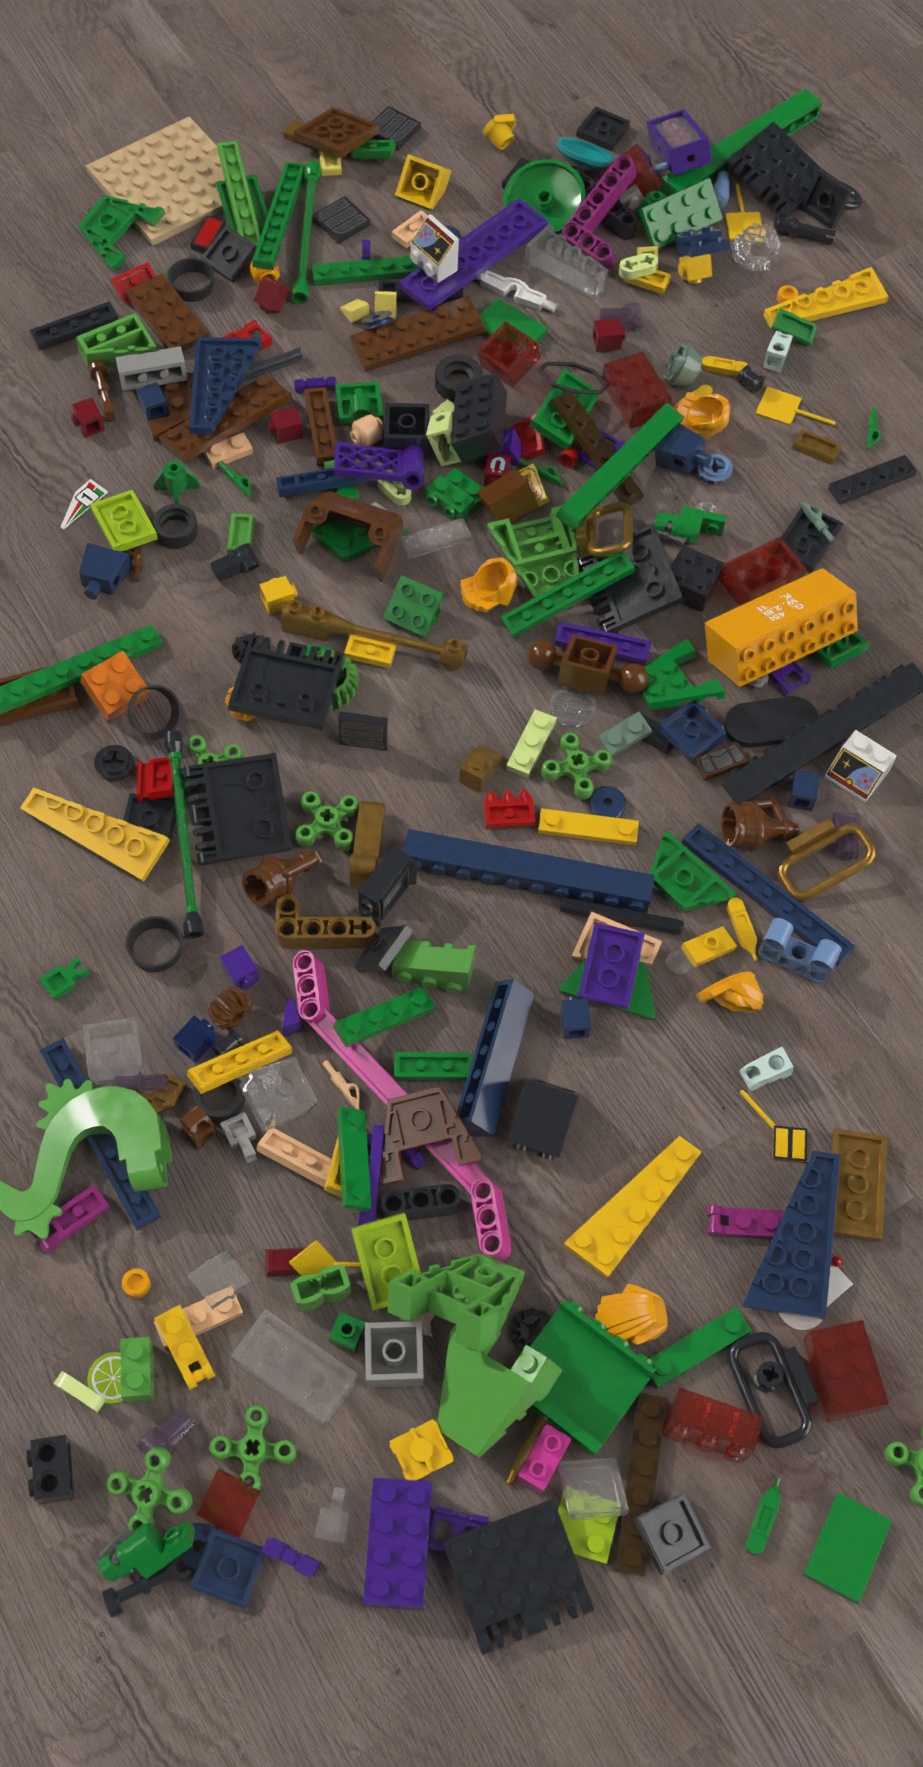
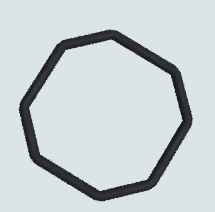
[538,361,609,395]

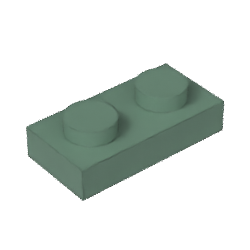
[598,712,652,757]

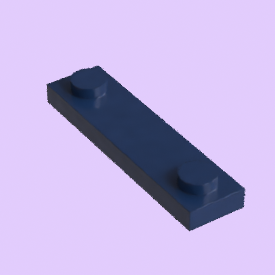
[276,465,368,498]

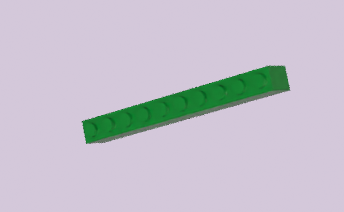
[660,89,822,197]

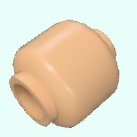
[350,415,385,447]

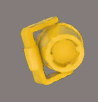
[482,114,516,151]

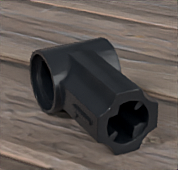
[210,543,260,582]

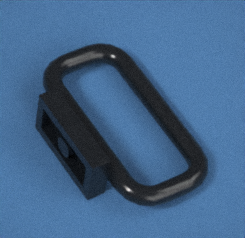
[727,1332,819,1449]

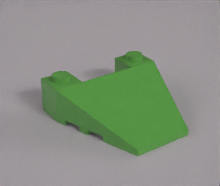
[388,1253,525,1352]
[437,1324,562,1458]

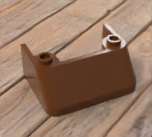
[292,492,404,582]

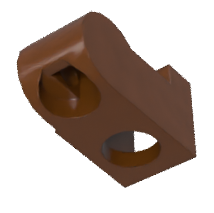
[180,1106,217,1150]

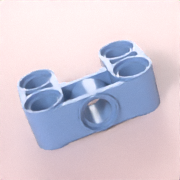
[758,918,842,984]

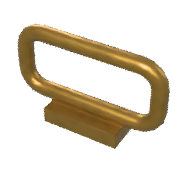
[576,502,633,558]
[777,818,876,901]

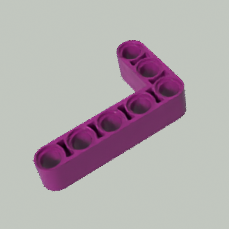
[562,155,637,270]

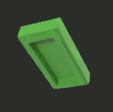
[227,513,255,555]

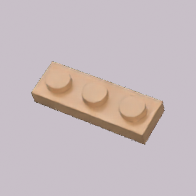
[256,1127,332,1187]
[154,1287,244,1350]

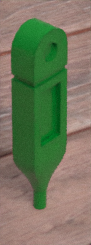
[745,1477,781,1556]

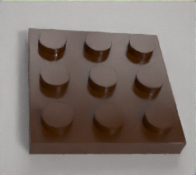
[294,107,379,158]

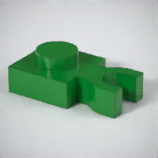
[39,956,90,1002]

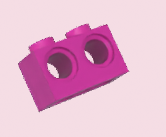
[516,1424,571,1496]

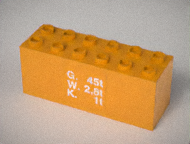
[704,568,858,687]

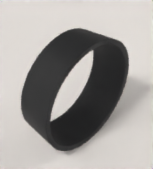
[167,258,214,302]
[127,685,182,739]
[126,916,183,972]

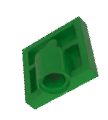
[336,381,383,424]
[383,575,445,637]

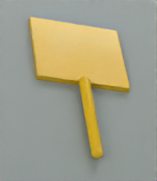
[725,184,765,240]
[755,387,836,426]

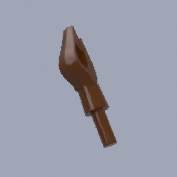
[127,545,142,582]

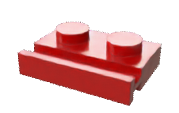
[137,757,174,802]

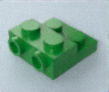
[425,468,483,524]

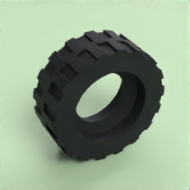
[435,354,483,402]

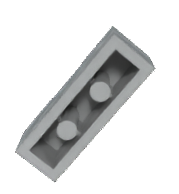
[116,346,188,391]

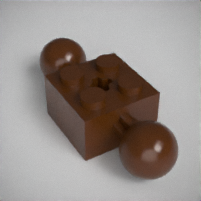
[527,634,649,696]

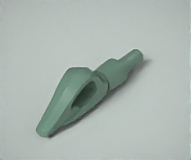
[799,502,834,542]

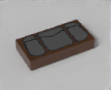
[693,742,748,781]

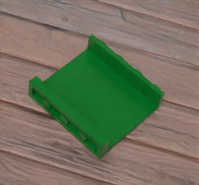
[529,1299,656,1458]

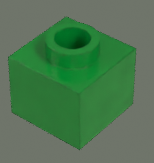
[329,1312,366,1354]

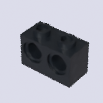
[26,1434,75,1505]

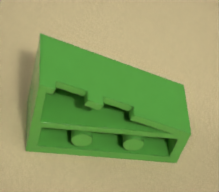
[76,313,156,369]
[392,940,476,994]

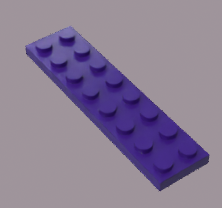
[399,198,548,312]

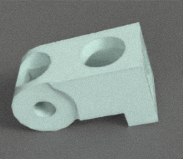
[763,331,793,373]
[739,1047,794,1091]

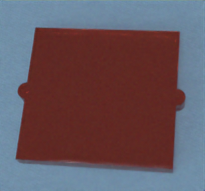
[197,1468,261,1538]

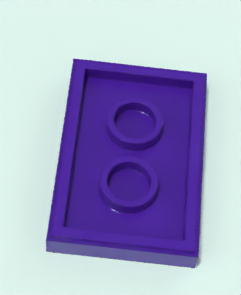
[578,922,645,1010]

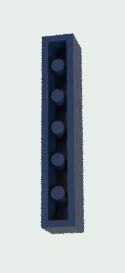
[457,979,535,1137]

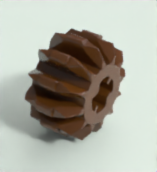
[207,986,253,1030]

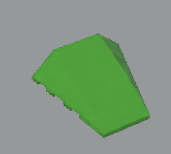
[487,506,579,598]

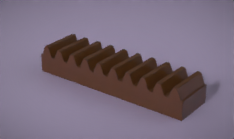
[304,387,336,465]

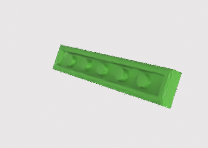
[217,141,261,245]

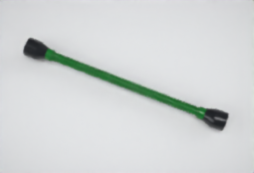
[163,730,204,939]

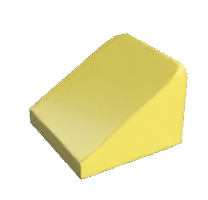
[375,291,396,319]
[340,299,369,323]

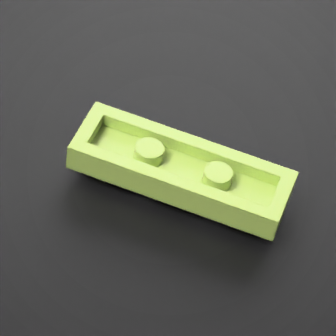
[506,709,557,779]

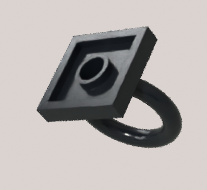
[800,169,862,229]

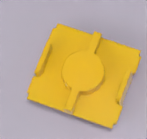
[389,1419,454,1481]

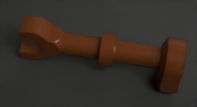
[88,360,116,422]

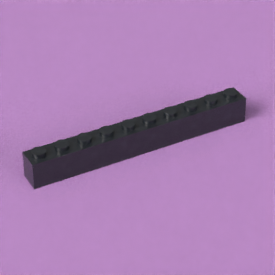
[722,662,923,805]

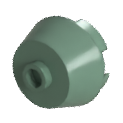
[663,342,702,386]

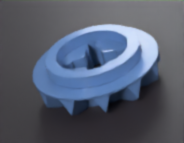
[697,453,733,484]

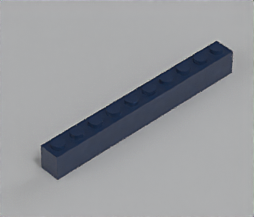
[403,829,655,912]

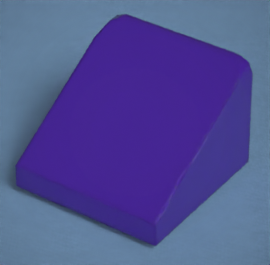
[282,999,302,1037]

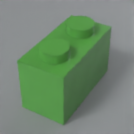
[120,1337,154,1404]

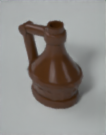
[720,795,799,852]
[242,850,324,906]

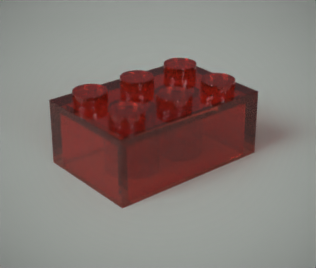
[602,352,672,429]
[719,537,807,606]
[803,1320,889,1423]
[663,1387,763,1463]

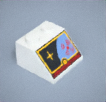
[410,214,459,283]
[824,730,897,803]

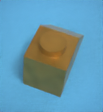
[459,744,504,793]

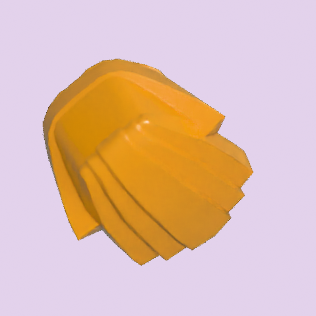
[676,392,731,440]
[460,557,518,613]
[696,972,763,1013]
[595,1284,668,1344]

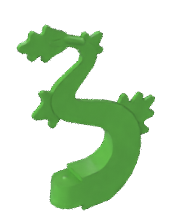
[0,1079,173,1240]

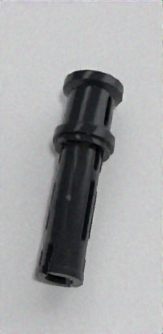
[772,213,836,244]

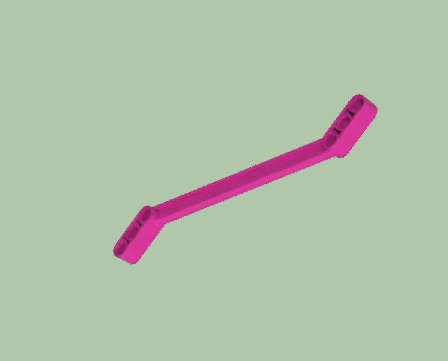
[293,950,511,1261]

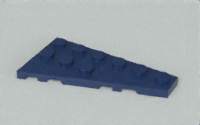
[189,337,262,435]
[741,1151,840,1320]

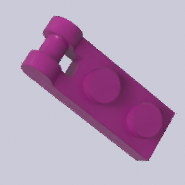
[30,1185,110,1254]
[707,1205,783,1239]

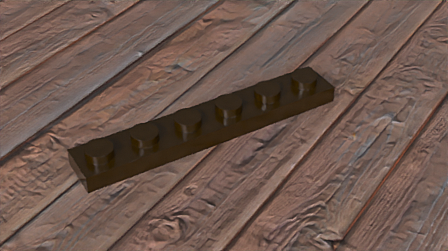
[552,391,644,505]
[614,1393,667,1577]

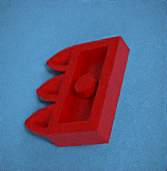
[110,262,156,307]
[509,414,546,461]
[484,789,535,829]

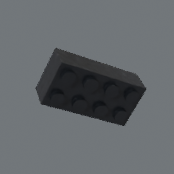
[451,373,507,463]

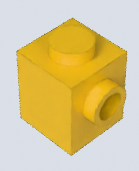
[678,254,712,284]
[260,576,297,616]

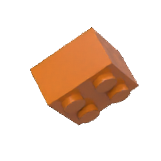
[81,651,150,722]

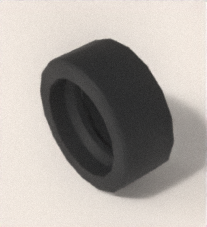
[153,504,198,549]
[193,1078,245,1124]

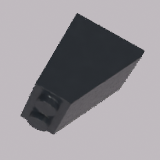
[508,1077,581,1160]

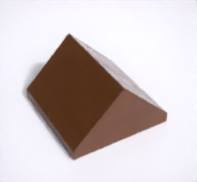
[477,469,539,524]

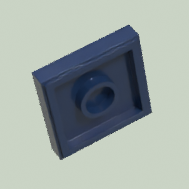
[189,1528,265,1609]

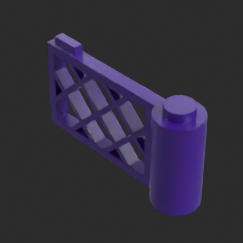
[334,442,424,490]

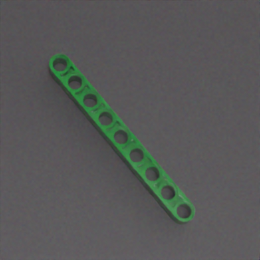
[555,403,684,531]

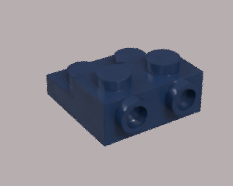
[675,226,731,257]
[657,700,726,761]

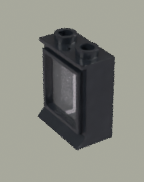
[358,846,417,927]

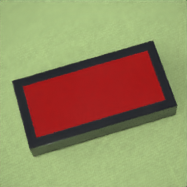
[190,215,227,253]

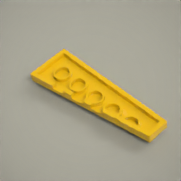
[763,267,889,331]
[20,787,170,882]
[563,1136,701,1279]

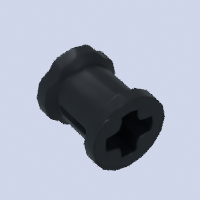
[736,365,765,393]
[211,1028,246,1056]
[753,1361,783,1393]

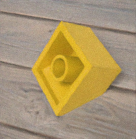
[395,154,452,210]

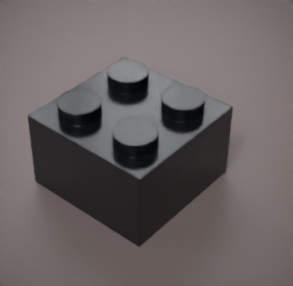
[384,403,430,456]
[671,545,725,612]

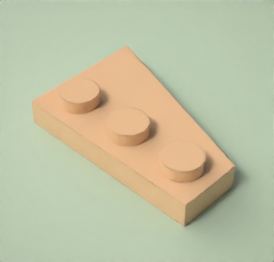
[571,912,662,967]

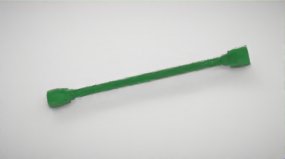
[291,161,321,304]

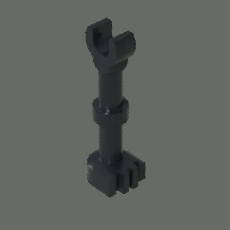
[102,1554,192,1618]

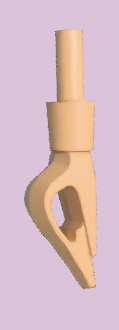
[323,1060,360,1110]

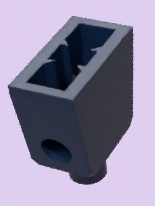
[655,423,712,474]
[79,543,132,600]

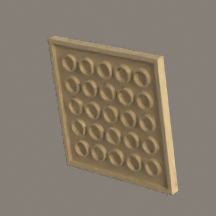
[86,117,224,246]

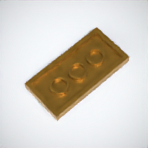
[831,1128,888,1242]

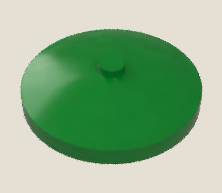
[503,159,586,239]

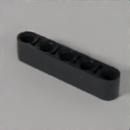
[570,165,637,240]

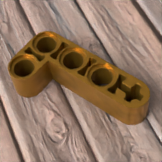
[349,801,385,889]
[276,894,376,949]

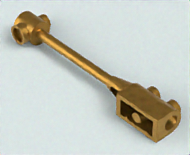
[281,600,468,671]

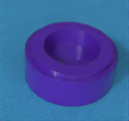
[362,240,371,260]

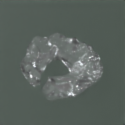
[732,223,781,272]

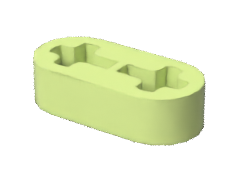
[619,253,658,280]
[377,469,412,506]
[53,1371,106,1413]

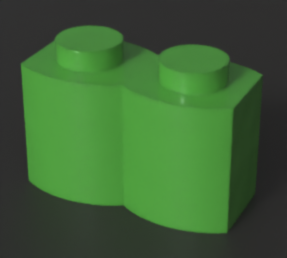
[290,1265,351,1312]

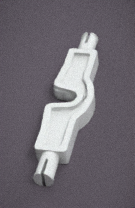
[475,270,557,313]

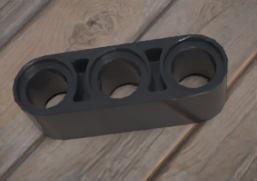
[381,1184,460,1221]

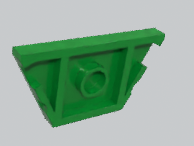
[649,830,736,912]
[559,960,655,1020]

